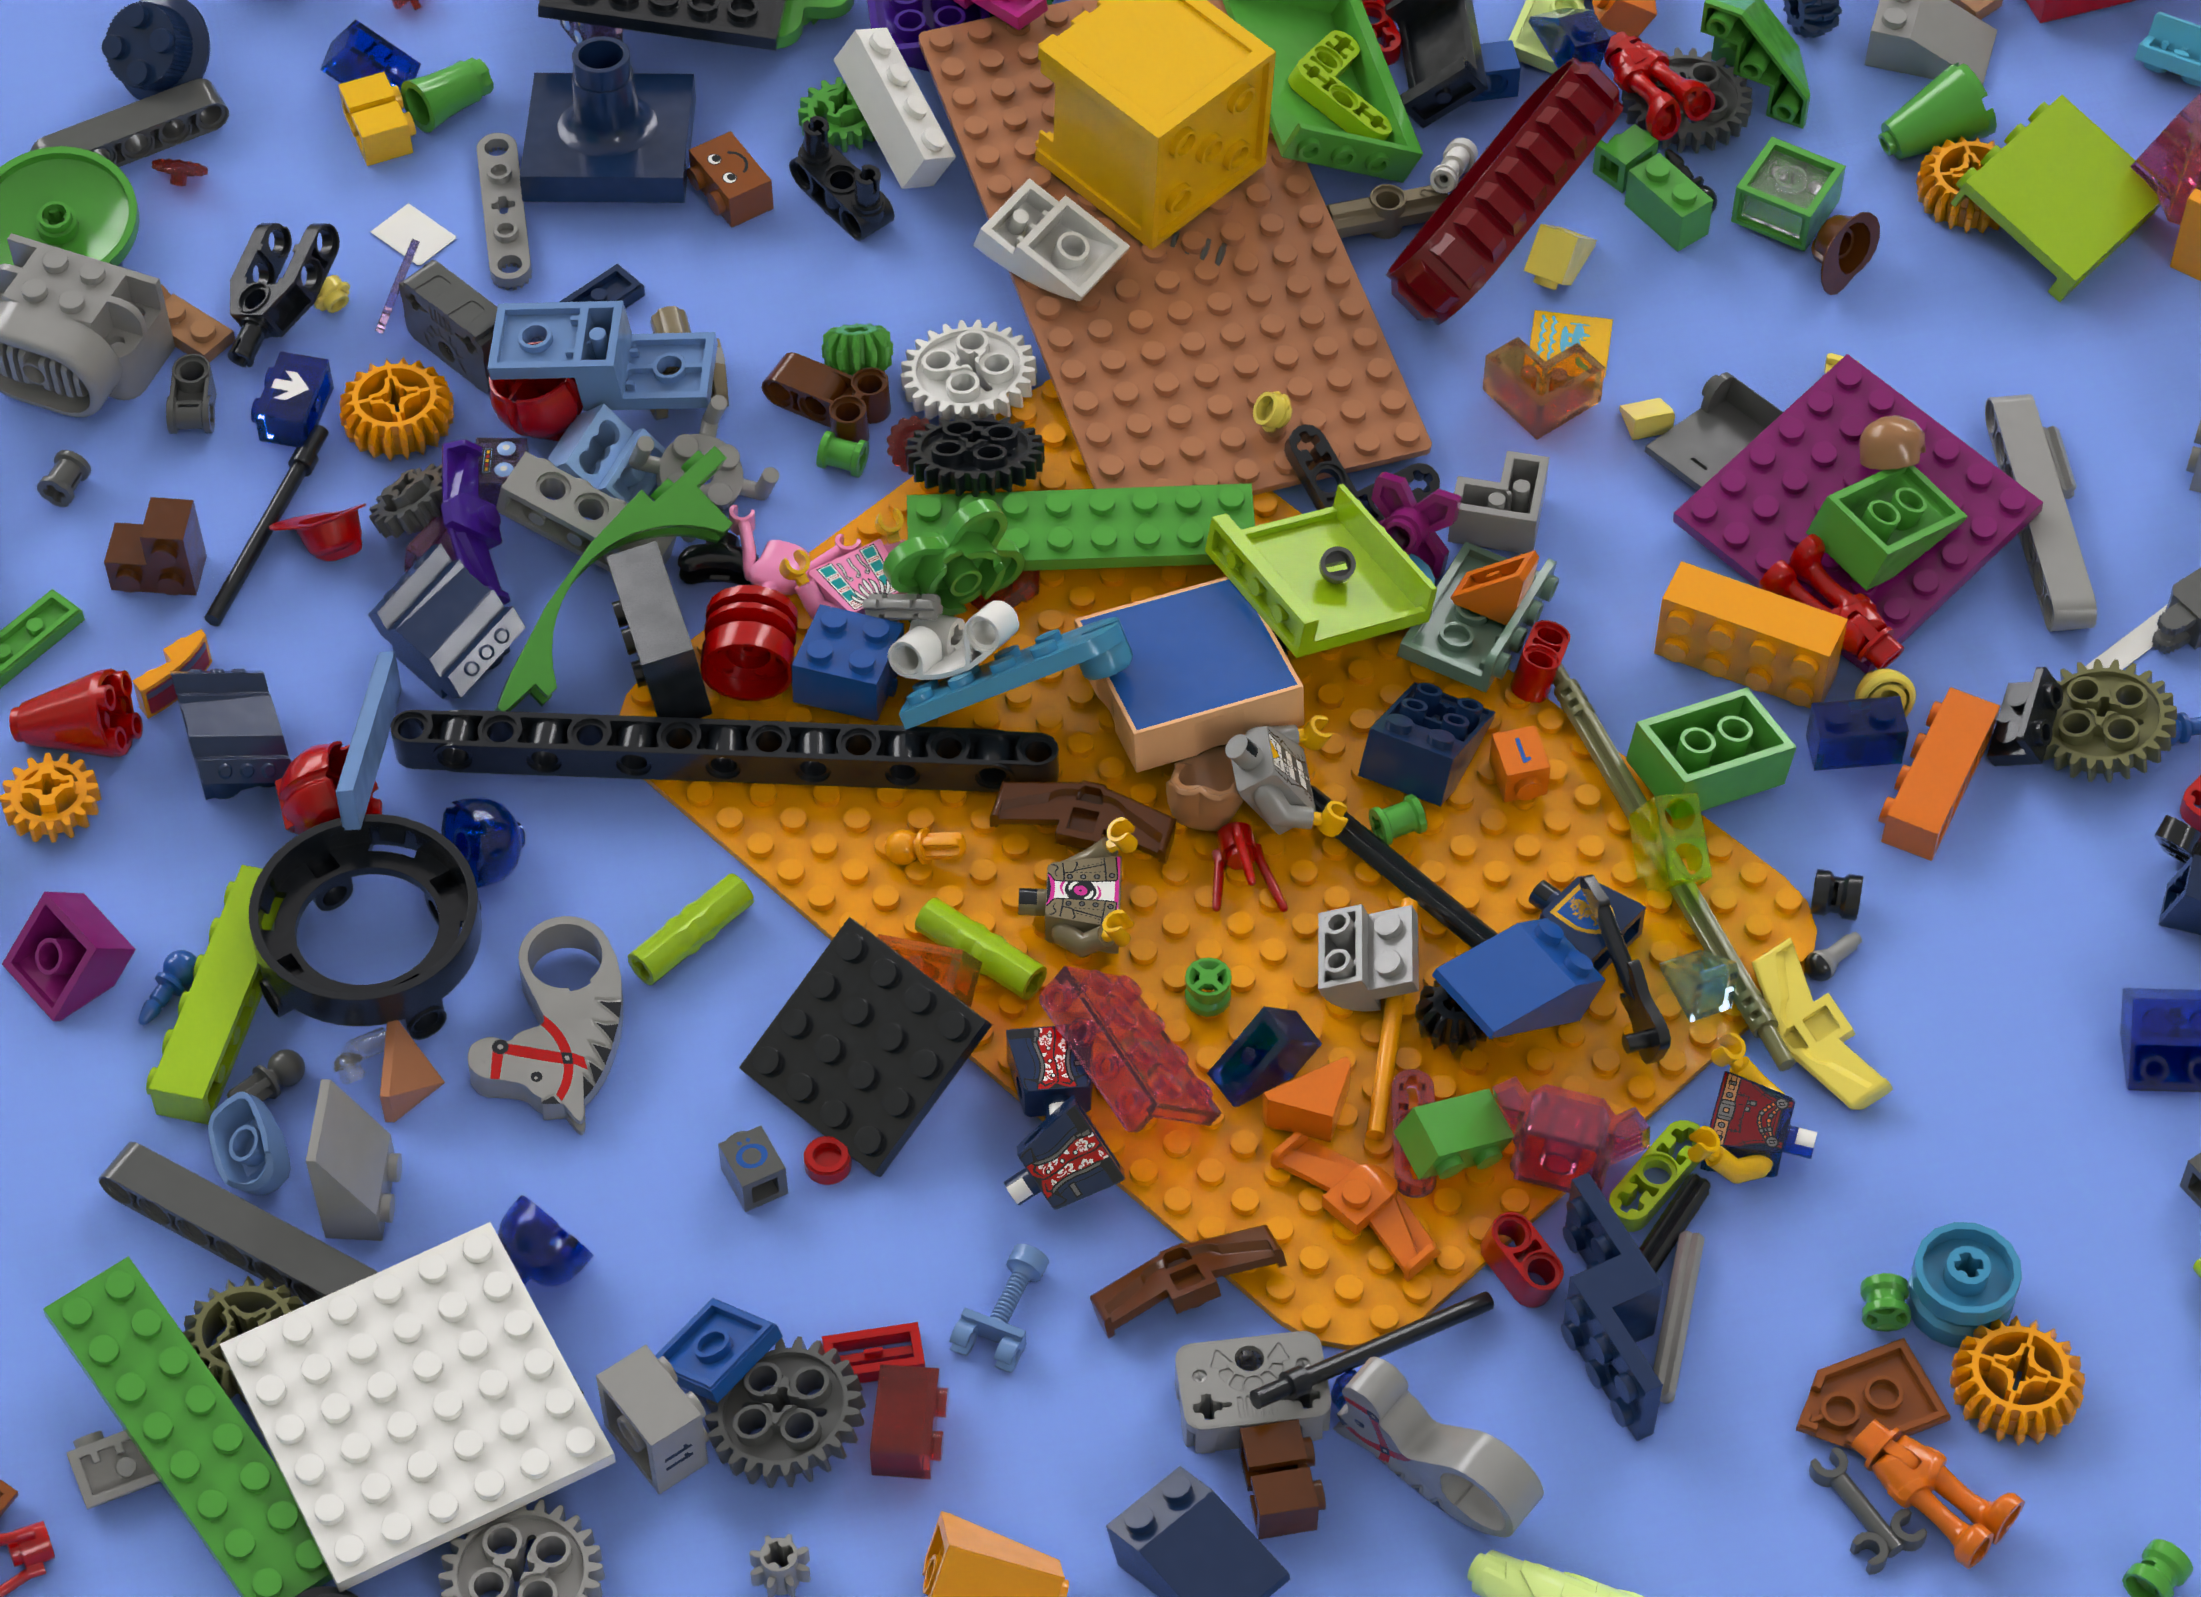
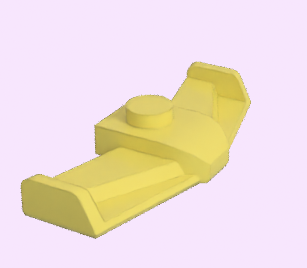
[1751,937,1893,1110]

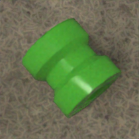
[2122,1539,2193,1597]

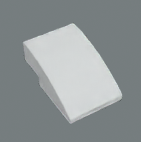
[973,178,1130,301]

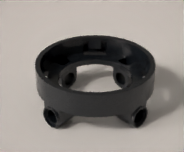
[249,814,482,1040]

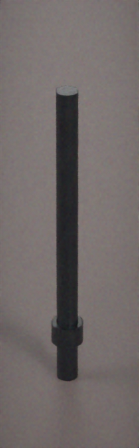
[204,425,329,626]
[1250,1292,1494,1409]

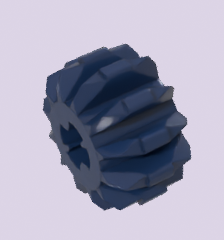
[1783,0,1842,38]

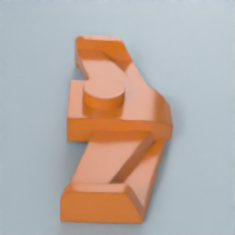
[1270,1131,1441,1282]

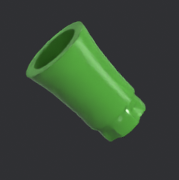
[401,58,494,133]

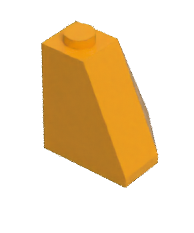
[922,1511,1069,1597]

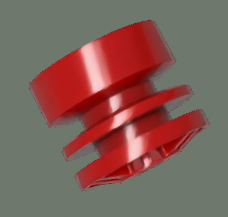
[700,585,798,701]

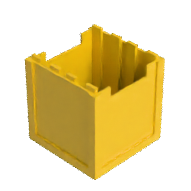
[1035,0,1276,250]

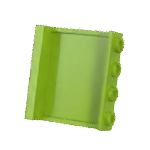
[1951,95,2171,302]
[1205,484,1437,658]

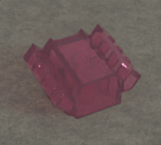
[2130,93,2201,225]
[1492,1076,1650,1193]

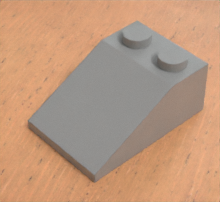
[1865,0,1997,85]
[306,1079,402,1241]

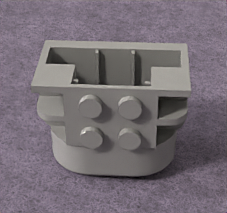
[0,233,175,417]

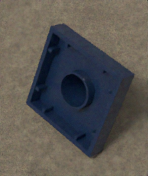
[519,36,696,203]

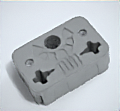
[1175,1331,1331,1454]

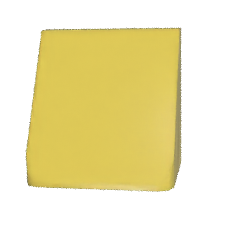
[1619,398,1675,440]

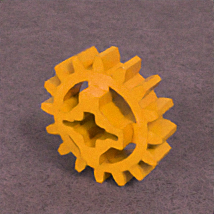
[0,753,102,843]

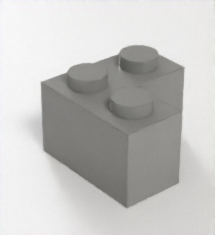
[1448,451,1550,554]

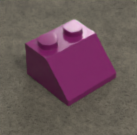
[2,891,136,1021]

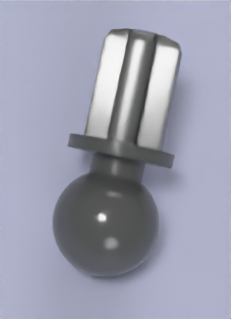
[227,1049,305,1102]

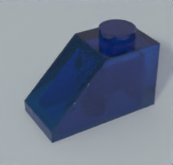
[1529,8,1611,69]
[1207,1006,1322,1107]

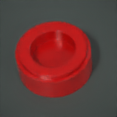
[804,1136,852,1185]

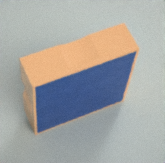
[1074,577,1305,773]

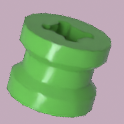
[1185,958,1232,1017]
[1860,1273,1911,1332]

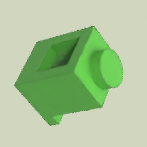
[1593,124,1659,193]

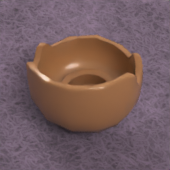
[1859,415,1926,470]

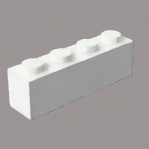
[834,28,956,189]

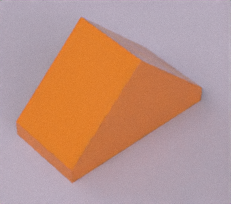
[1450,550,1539,625]
[1262,1056,1351,1142]

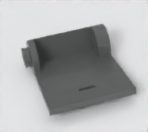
[1644,372,1783,491]

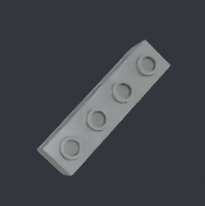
[496,451,677,572]

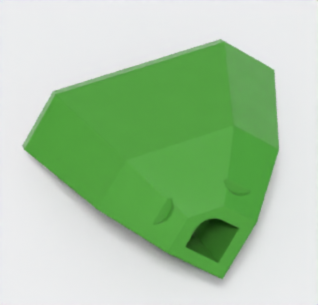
[1700,0,1810,129]

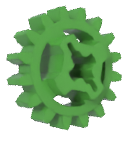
[798,77,876,152]

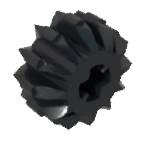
[1415,980,1488,1054]

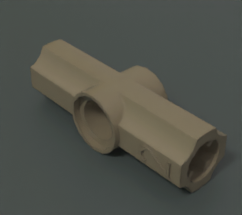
[1326,184,1448,239]

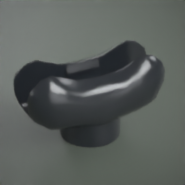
[677,532,759,585]

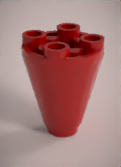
[9,668,143,758]

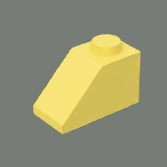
[1524,224,1597,290]

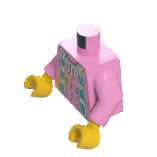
[779,508,907,622]

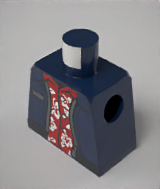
[1006,1023,1096,1119]
[1004,1095,1125,1210]

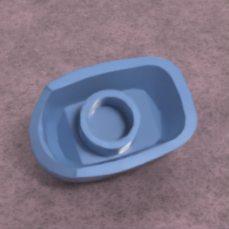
[208,1091,291,1195]

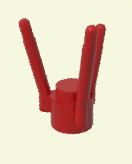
[1212,822,1288,912]
[0,1521,55,1597]

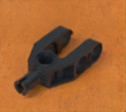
[227,223,340,367]

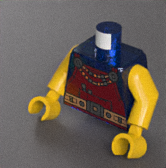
[1688,1033,1818,1184]

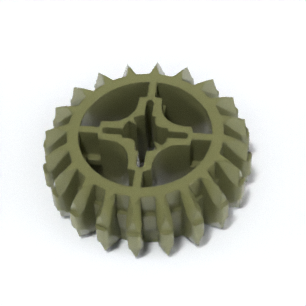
[183,1276,304,1405]

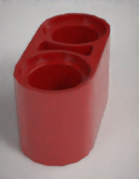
[1510,620,1570,703]
[1480,1212,1564,1308]

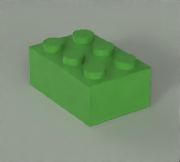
[1626,687,1797,820]

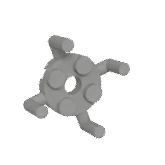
[629,395,779,542]

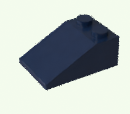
[1106,1466,1290,1597]

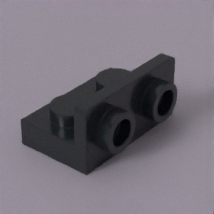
[1987,667,2063,766]

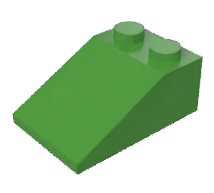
[1806,465,1967,591]

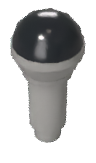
[1805,932,1862,982]

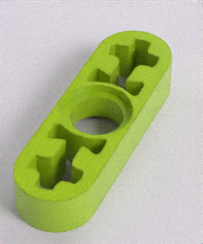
[1609,1120,1700,1232]

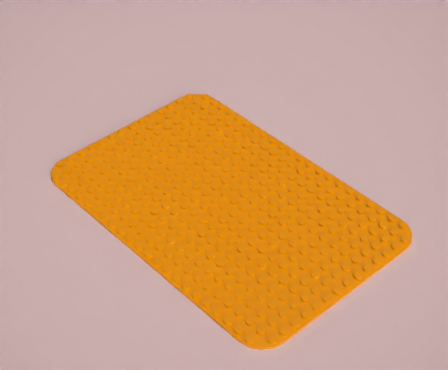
[619,379,1817,1350]

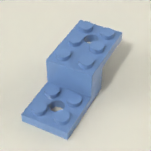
[487,301,718,411]

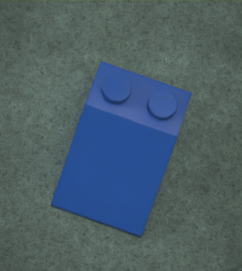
[1432,918,1606,1039]

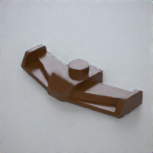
[990,780,1177,865]
[1090,1225,1287,1339]

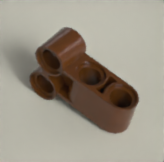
[761,352,891,443]

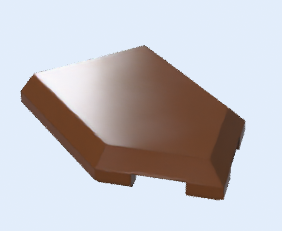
[1796,1338,1951,1452]

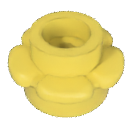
[314,275,350,313]
[1253,391,1292,433]

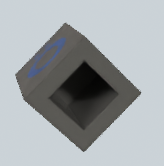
[718,1126,788,1212]

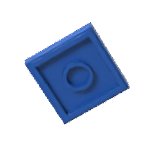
[655,1298,783,1403]

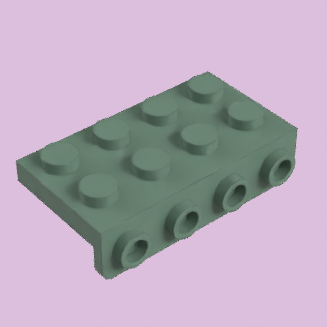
[1397,542,1559,693]

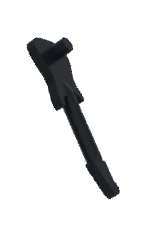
[1580,874,1671,1064]

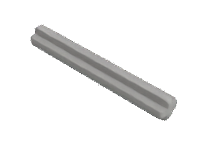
[1653,1231,1705,1404]

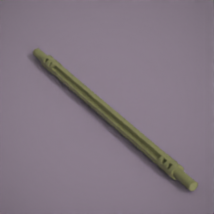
[1553,663,1795,1071]

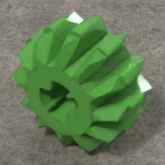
[821,323,893,375]

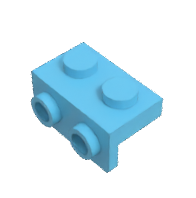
[2134,12,2201,86]

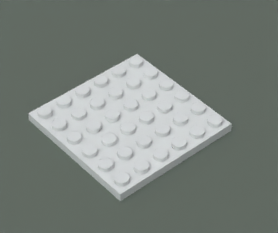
[220,1222,616,1592]

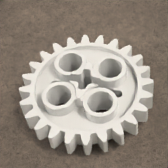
[901,319,1037,421]

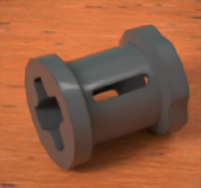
[37,450,91,507]

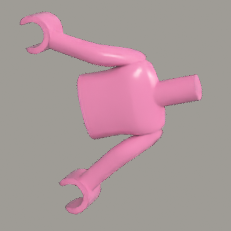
[729,505,861,595]

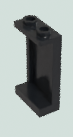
[1385,0,1488,128]

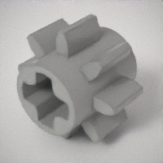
[749,1534,811,1597]

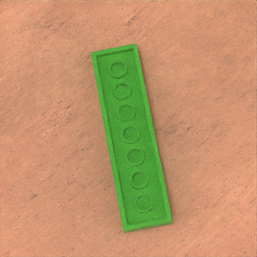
[907,483,1255,571]
[43,1256,333,1597]

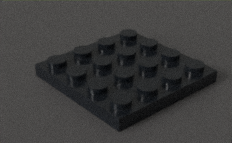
[739,917,993,1177]

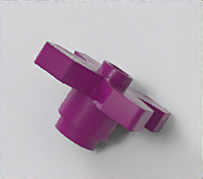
[1371,472,1462,579]

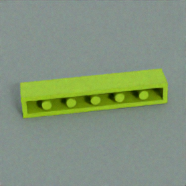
[146,865,283,1125]

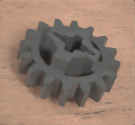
[369,464,442,538]

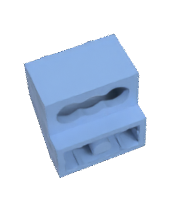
[547,403,666,503]

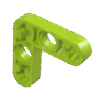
[1288,30,1392,141]

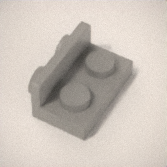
[66,1427,160,1510]

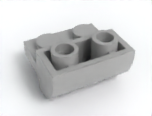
[1318,904,1419,1012]

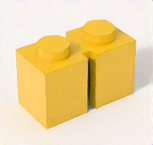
[338,72,416,166]

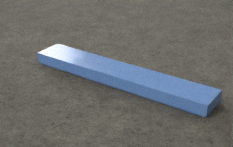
[336,651,402,830]

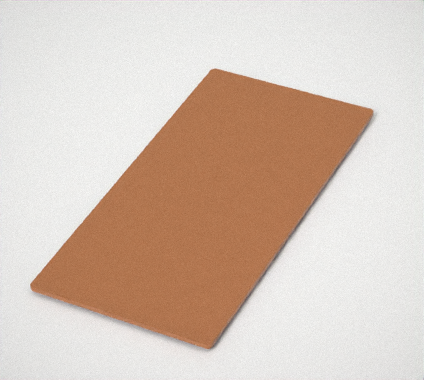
[919,0,1432,495]

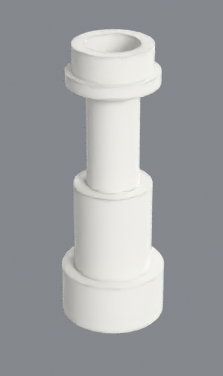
[1430,138,1478,193]

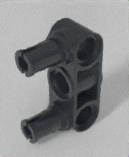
[789,116,895,241]

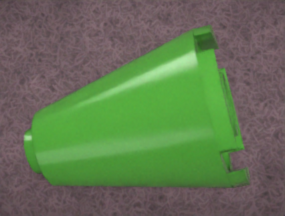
[1878,62,1997,160]

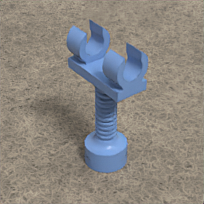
[949,1244,1049,1373]

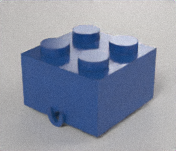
[792,604,904,721]

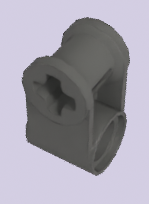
[166,354,217,434]

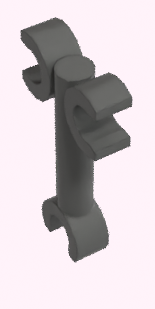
[1809,1447,1928,1575]

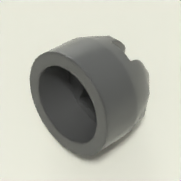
[1319,546,1356,584]

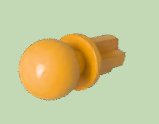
[885,828,966,865]

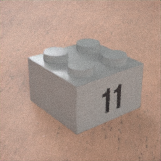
[596,1345,709,1494]

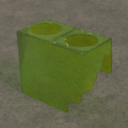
[1629,793,1712,892]

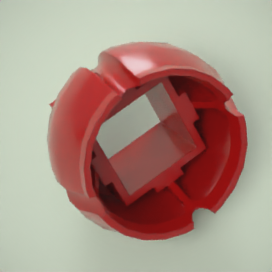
[489,341,583,442]
[275,741,382,835]

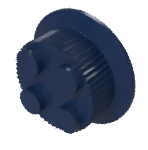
[102,0,210,100]

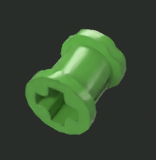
[816,431,869,478]
[1369,794,1427,845]

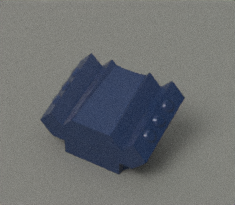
[368,543,526,699]
[170,669,291,800]

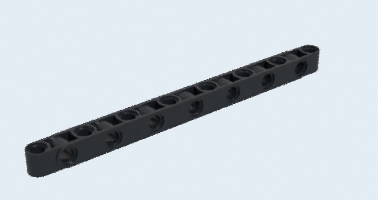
[390,710,1059,792]

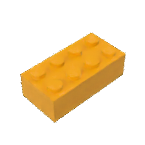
[1654,561,1848,712]

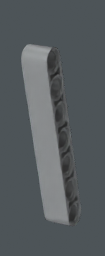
[1985,394,2097,632]

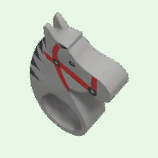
[467,916,623,1135]
[1333,1357,1544,1537]

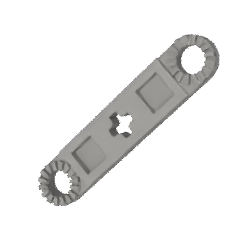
[477,133,532,290]

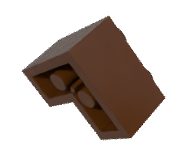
[104,497,207,596]

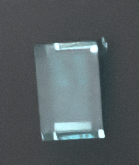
[1659,949,1739,1022]

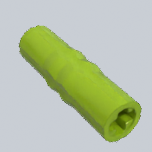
[627,873,754,985]
[915,898,1047,1000]

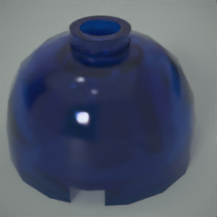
[441,797,525,889]
[497,1195,594,1287]

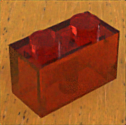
[870,1364,949,1479]

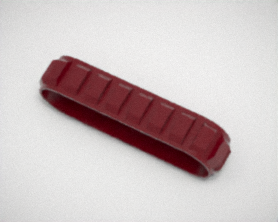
[1386,58,1624,325]

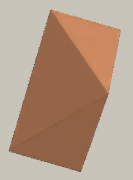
[380,1020,445,1122]

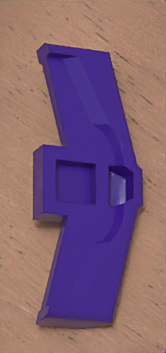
[441,439,511,605]

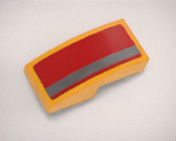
[132,629,212,719]

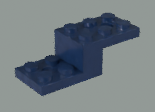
[1561,1172,1663,1441]

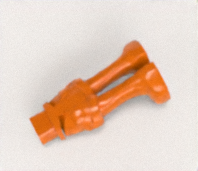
[1851,1419,2025,1569]

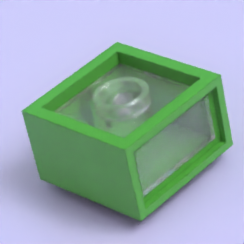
[1731,137,1846,251]

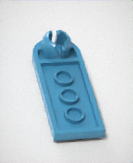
[899,617,1133,730]

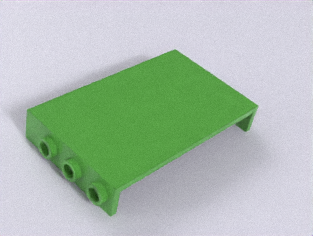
[1222,0,1423,183]

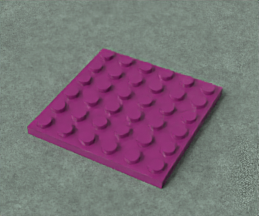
[1673,354,2043,674]

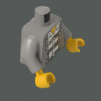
[1225,715,1349,837]

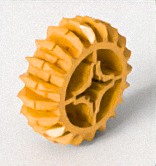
[1916,136,2002,234]
[339,357,454,461]
[1950,1315,2085,1446]

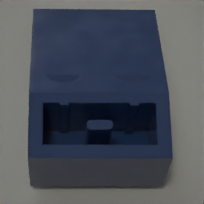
[1358,682,1496,806]

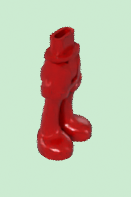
[1599,31,1715,141]
[1758,534,1904,669]

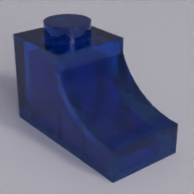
[320,19,421,92]

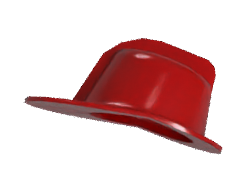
[269,503,366,561]

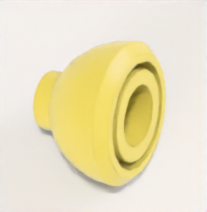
[1855,668,1916,728]

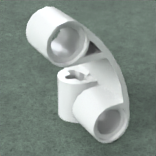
[888,601,1019,680]

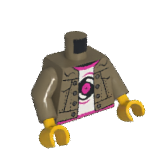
[1018,817,1138,957]

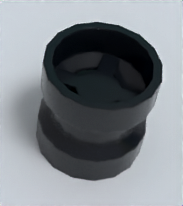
[1810,869,1863,921]

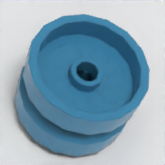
[1906,1222,2022,1348]

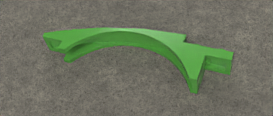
[494,446,733,711]

